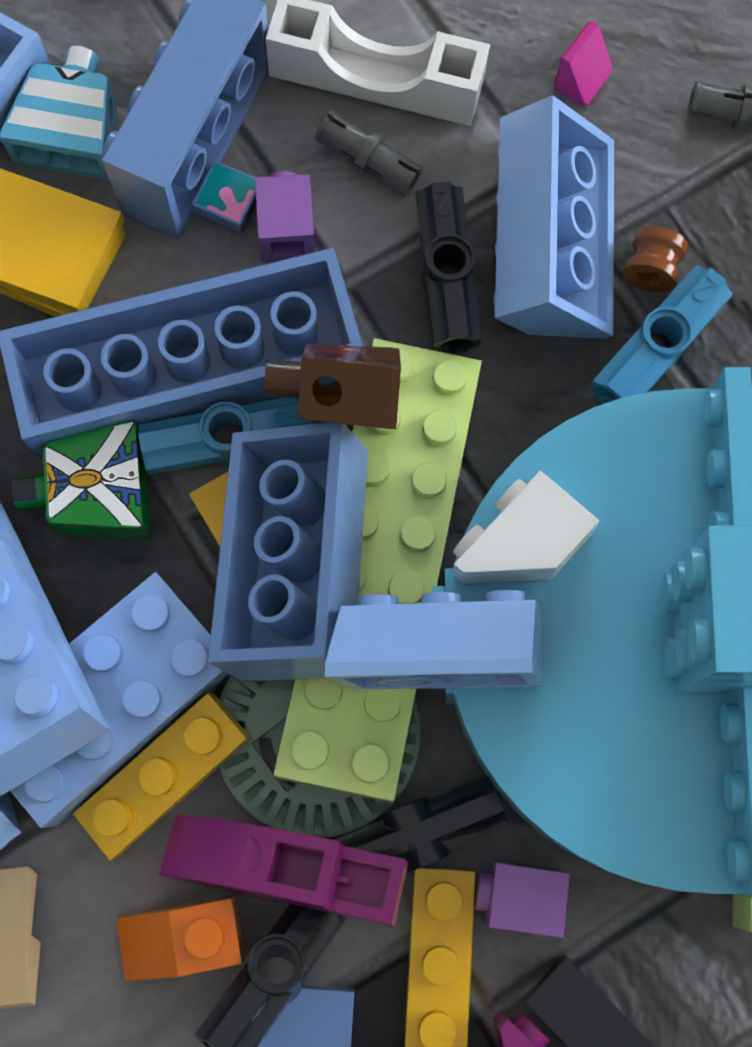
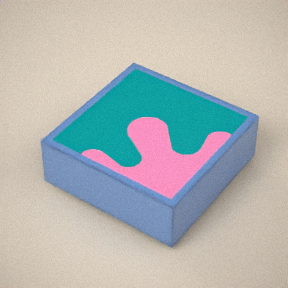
[191,160,256,234]

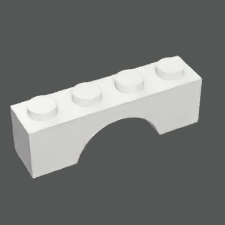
[265,0,490,126]

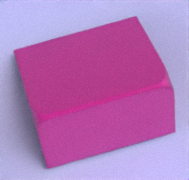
[554,20,612,106]

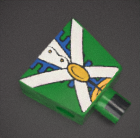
[12,420,151,540]

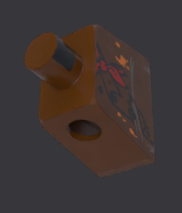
[264,344,401,429]

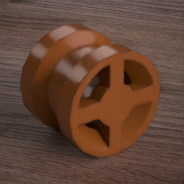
[623,226,688,293]

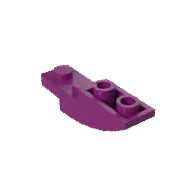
[159,814,408,928]

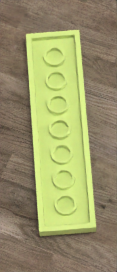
[273,338,482,804]

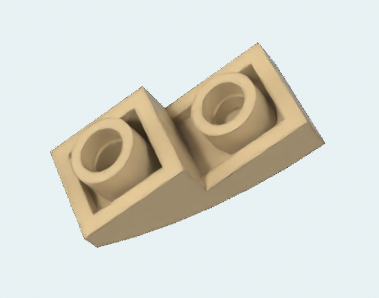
[0,866,41,1009]

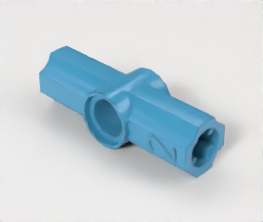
[589,265,733,404]
[138,397,313,475]

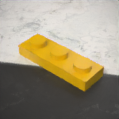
[73,693,251,861]
[404,867,475,1047]

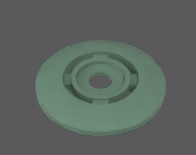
[219,676,421,838]

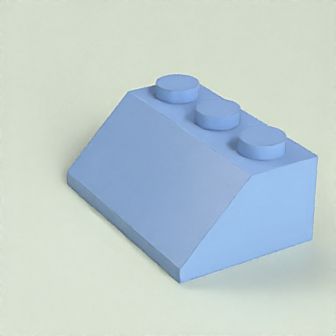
[325,590,543,690]

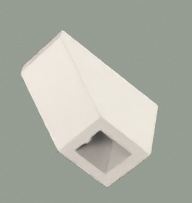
[453,470,600,584]

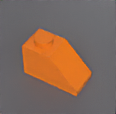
[116,894,247,982]

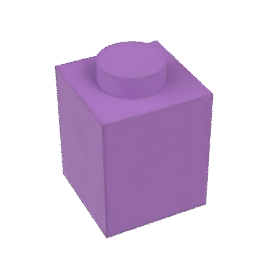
[255,171,315,262]
[474,860,570,938]

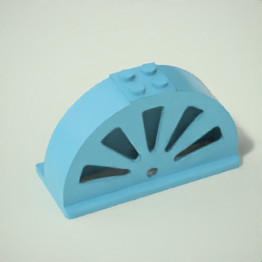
[433,367,752,897]

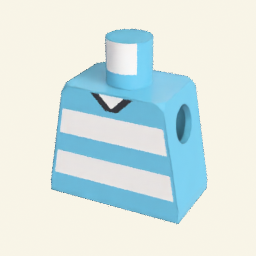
[0,46,117,181]

